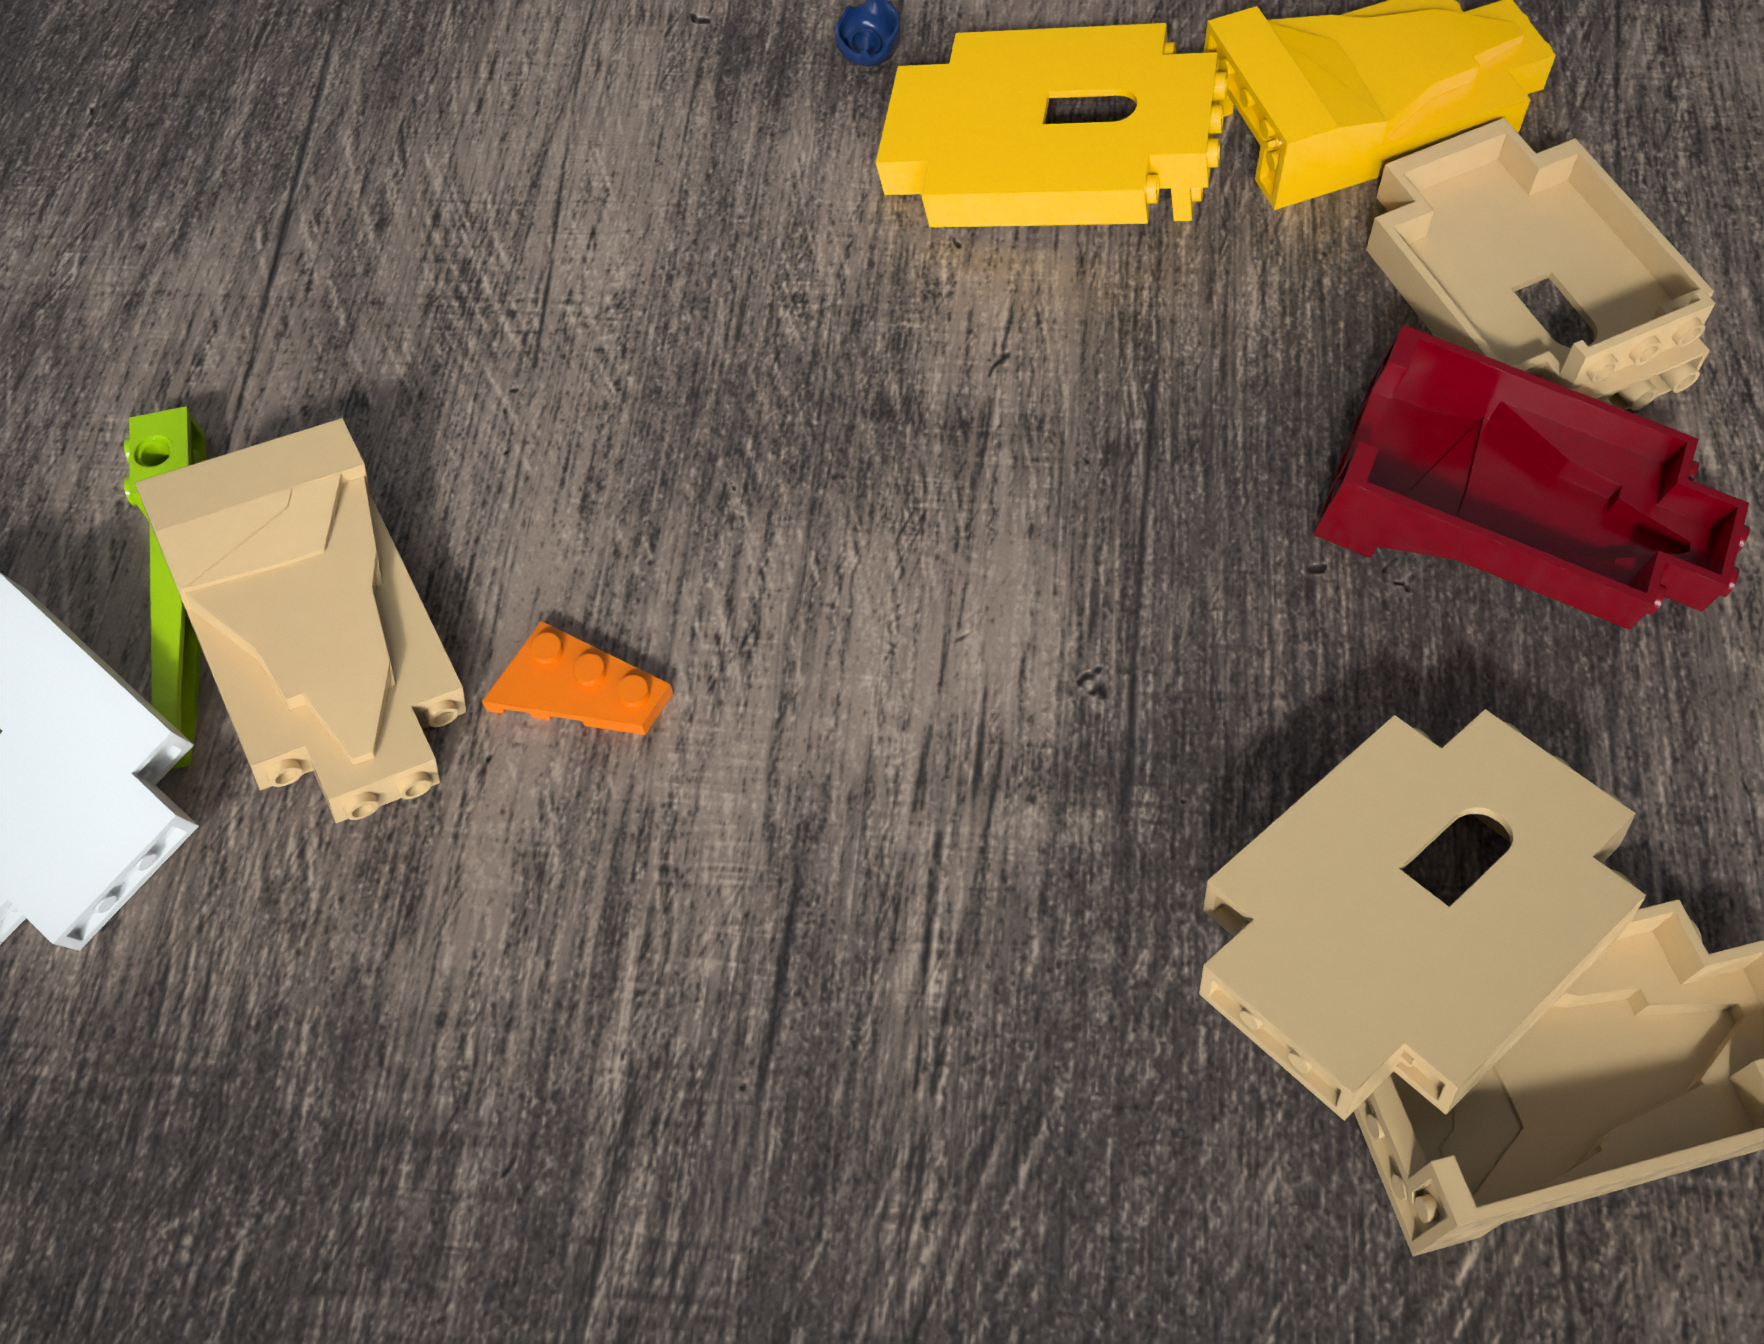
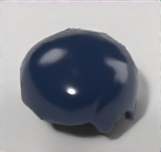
[835,0,900,66]

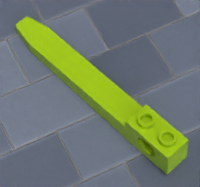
[124,406,206,770]

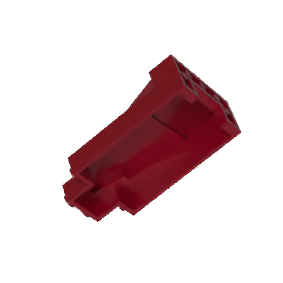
[1313,324,1750,630]

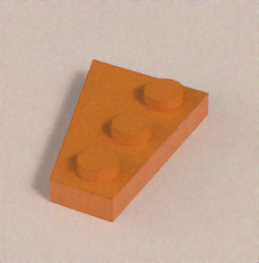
[482,621,673,735]

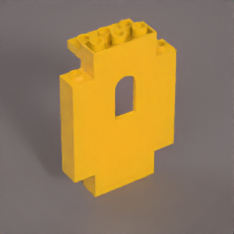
[876,23,1227,228]

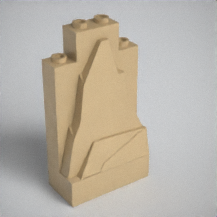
[135,418,466,823]
[1354,900,1764,1256]

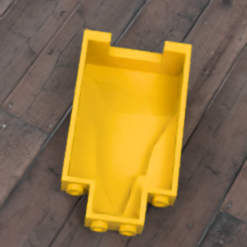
[1203,0,1556,210]

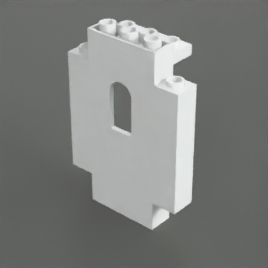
[0,573,199,951]

